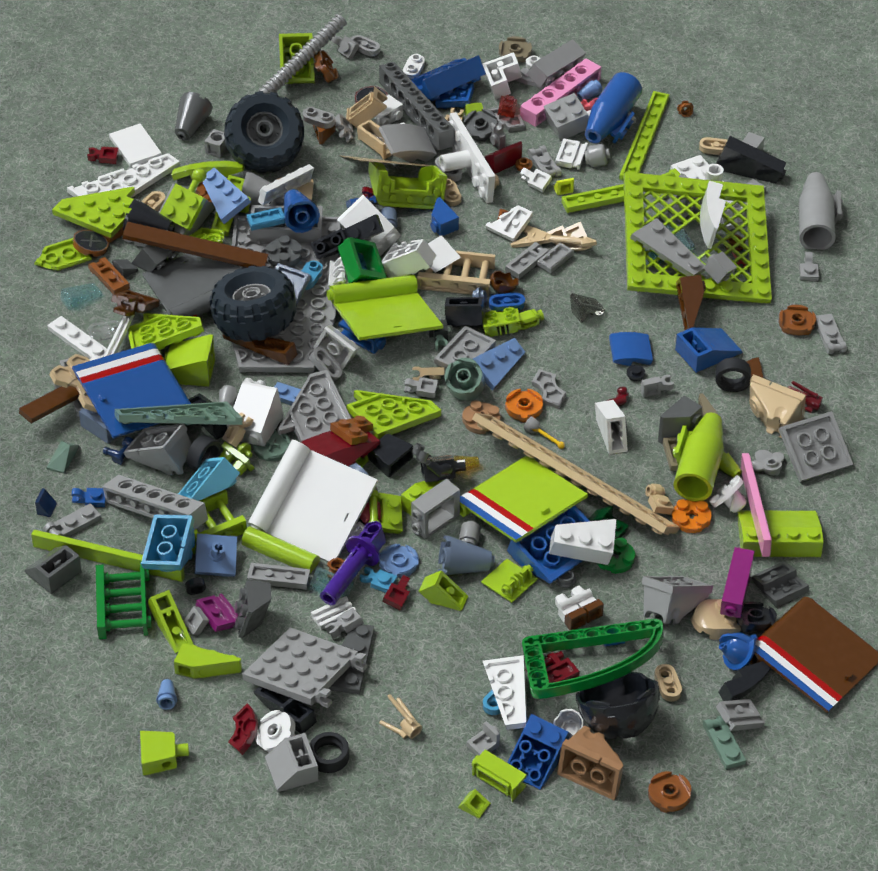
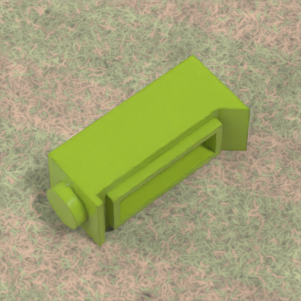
[471,750,527,802]

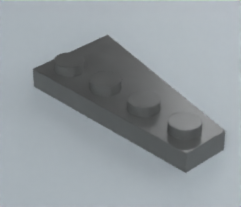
[328,624,374,694]

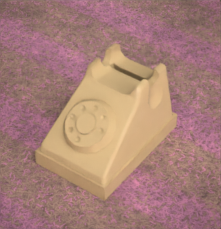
[749,374,806,438]

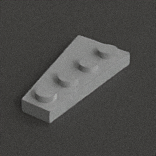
[630,218,705,276]

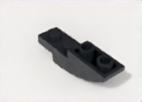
[311,214,384,260]

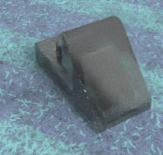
[570,293,605,323]

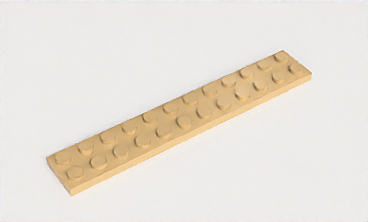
[472,413,680,535]

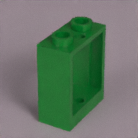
[338,237,387,283]

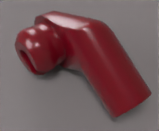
[606,387,629,407]

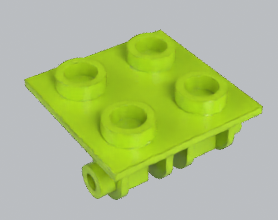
[483,307,522,337]
[481,559,538,603]

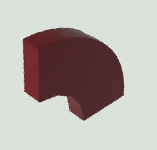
[228,703,258,755]

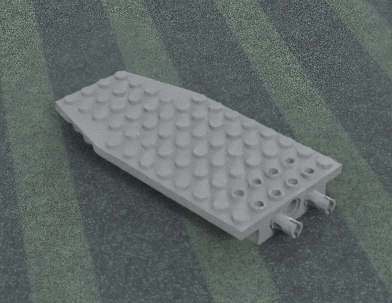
[232,200,341,373]

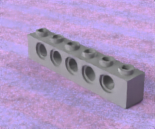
[102,475,208,530]

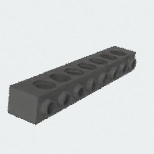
[379,62,455,150]

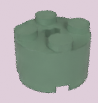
[445,358,485,401]

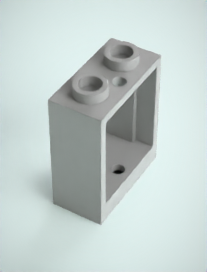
[411,479,460,539]

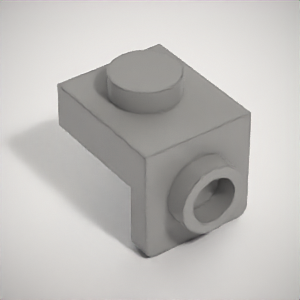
[466,721,500,755]

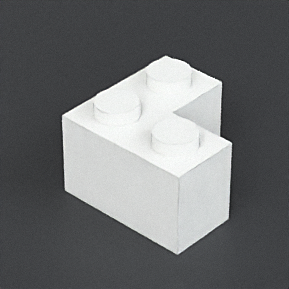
[483,52,522,99]

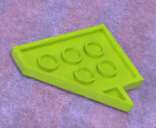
[52,187,135,238]
[128,313,204,350]
[347,390,441,439]

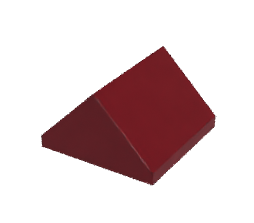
[484,141,522,174]

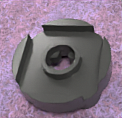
[464,109,498,141]
[266,235,302,267]

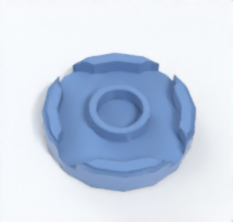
[379,544,418,578]

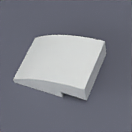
[700,181,726,249]

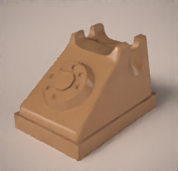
[557,726,624,800]

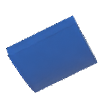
[609,332,653,366]

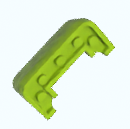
[368,162,447,209]

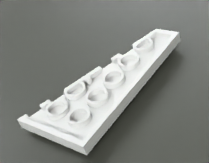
[67,153,180,198]

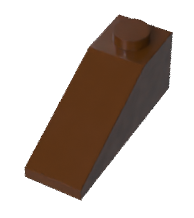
[676,275,706,331]

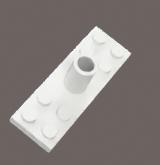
[439,112,495,204]
[670,155,747,230]

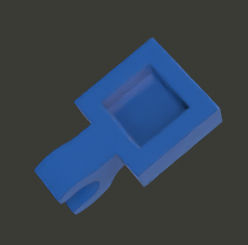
[71,488,106,507]

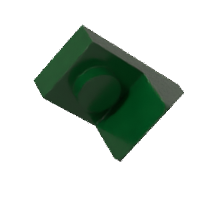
[588,506,629,539]

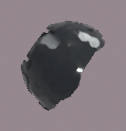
[575,672,660,739]

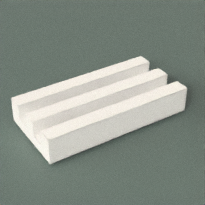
[311,596,356,630]

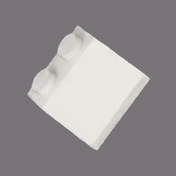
[313,325,360,370]

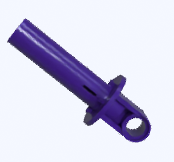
[320,521,386,605]

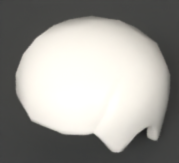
[554,709,585,735]

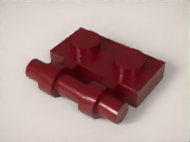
[525,651,580,688]

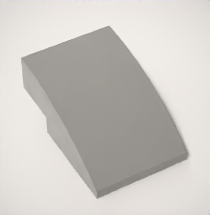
[379,124,437,162]

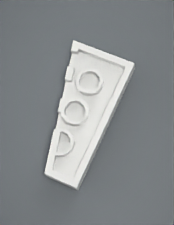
[483,655,527,730]

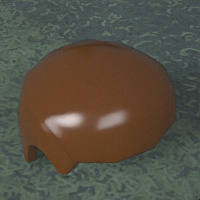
[490,271,519,294]

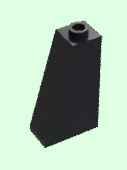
[716,136,787,184]

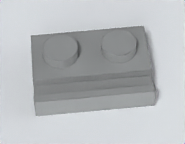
[716,699,765,731]

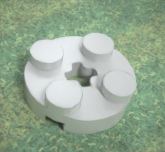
[255,710,295,753]

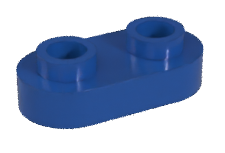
[489,293,525,312]

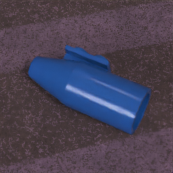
[585,72,642,143]

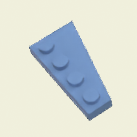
[203,168,251,224]

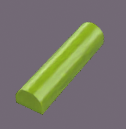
[241,526,320,574]

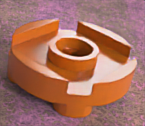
[505,389,543,422]
[672,499,712,533]

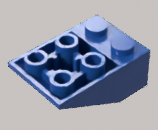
[675,327,742,372]
[507,714,573,790]

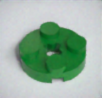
[597,538,635,574]

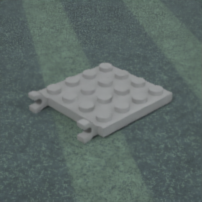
[242,627,367,708]

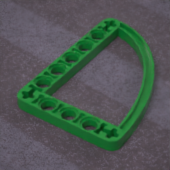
[522,619,664,699]

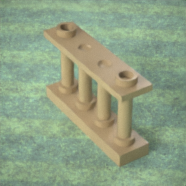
[417,251,495,296]

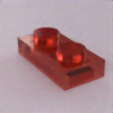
[497,95,517,118]

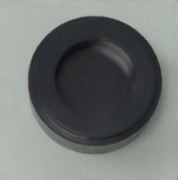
[185,577,206,595]

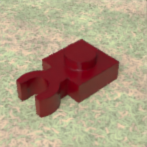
[87,147,119,164]

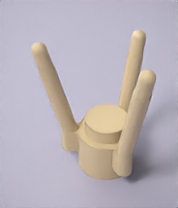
[379,694,422,739]

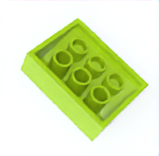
[737,510,823,557]

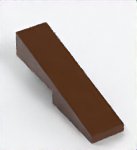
[222,334,298,365]

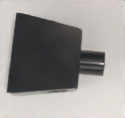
[369,434,414,478]

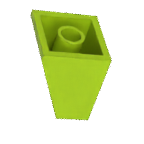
[165,334,216,387]

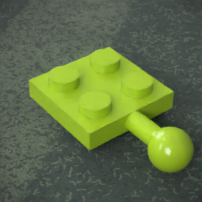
[160,168,207,231]

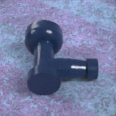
[103,437,134,465]

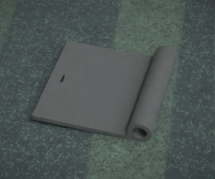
[142,254,240,317]

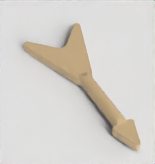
[511,225,597,248]

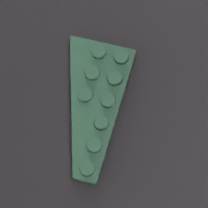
[115,402,243,426]

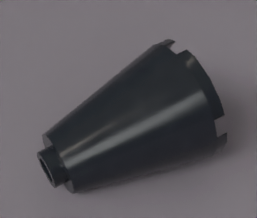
[123,199,175,232]

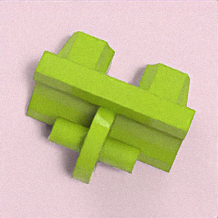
[218,442,255,476]

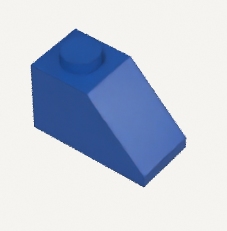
[430,197,459,236]

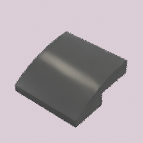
[752,561,809,607]

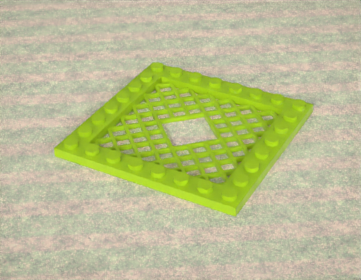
[623,172,772,303]

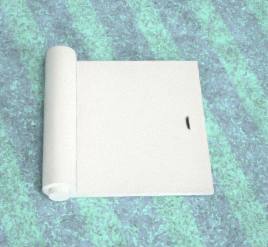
[248,440,378,561]

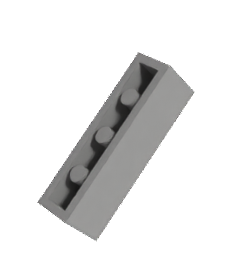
[527,39,586,88]

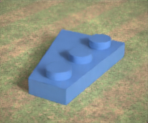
[473,338,525,390]

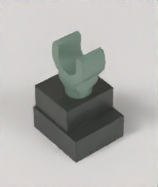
[428,320,448,351]

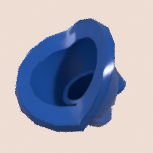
[719,632,758,670]

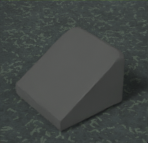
[112,259,138,278]

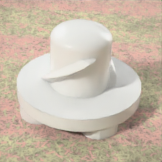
[709,475,747,513]

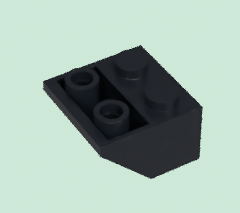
[445,297,486,327]

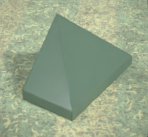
[46,441,79,474]

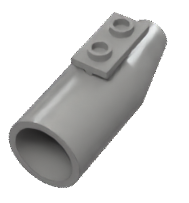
[799,172,843,250]

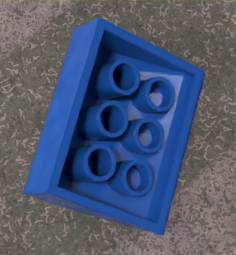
[507,506,590,584]

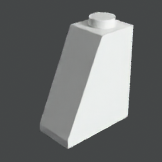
[595,400,628,454]

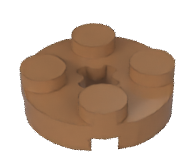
[462,400,500,434]

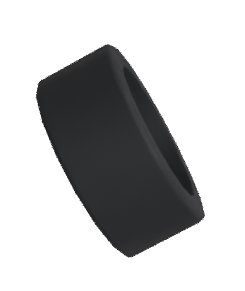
[715,358,751,392]
[187,435,222,471]
[310,732,349,773]

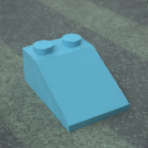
[178,457,240,501]

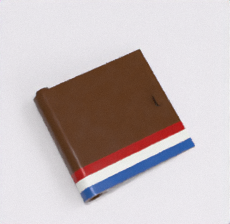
[749,597,878,713]

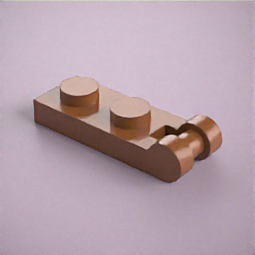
[88,257,130,294]

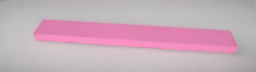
[741,453,772,557]

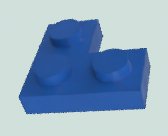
[435,84,474,109]

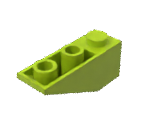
[174,643,242,679]

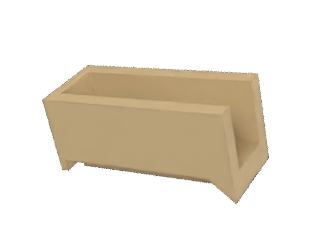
[346,86,388,128]
[357,119,392,160]

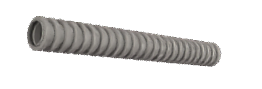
[254,14,347,94]

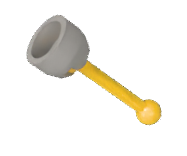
[524,417,565,449]

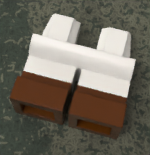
[555,585,604,630]

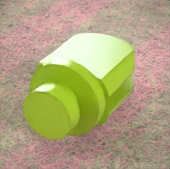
[519,309,544,330]

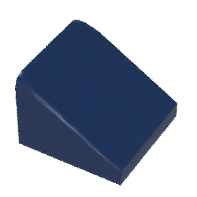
[35,488,57,517]

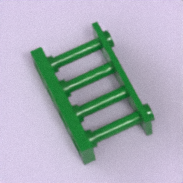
[96,561,152,639]

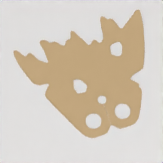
[339,155,429,166]

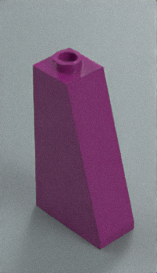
[720,547,755,618]

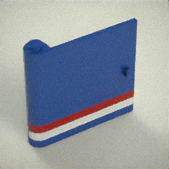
[72,343,191,438]

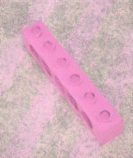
[520,58,601,127]

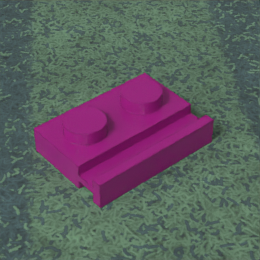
[195,593,238,632]

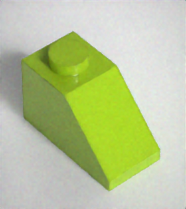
[419,570,468,611]

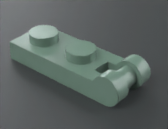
[703,715,746,770]

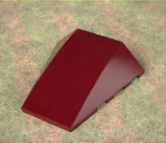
[300,431,381,467]

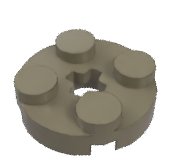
[499,36,532,62]

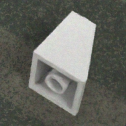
[337,195,401,256]
[227,381,284,446]

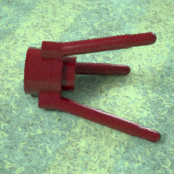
[788,381,823,413]

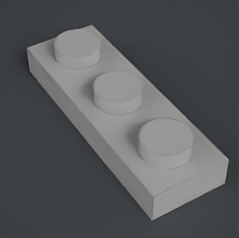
[247,563,310,590]

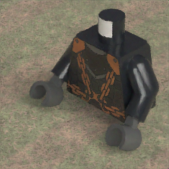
[412,443,466,482]

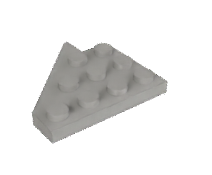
[278,370,351,442]

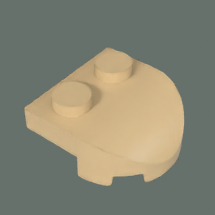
[691,599,741,640]

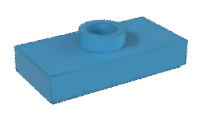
[247,207,285,231]

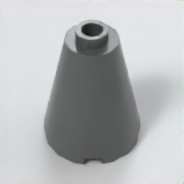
[175,92,213,140]

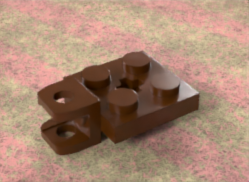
[111,290,160,316]

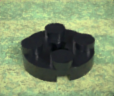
[735,602,777,633]

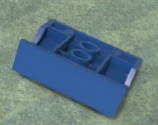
[411,55,486,101]

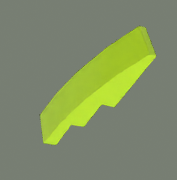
[171,161,245,181]

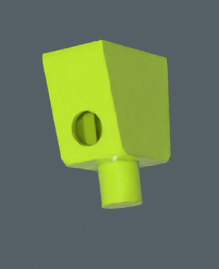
[140,731,189,775]

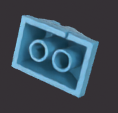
[141,515,196,572]

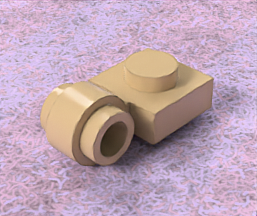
[645,483,674,515]

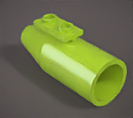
[673,412,724,501]

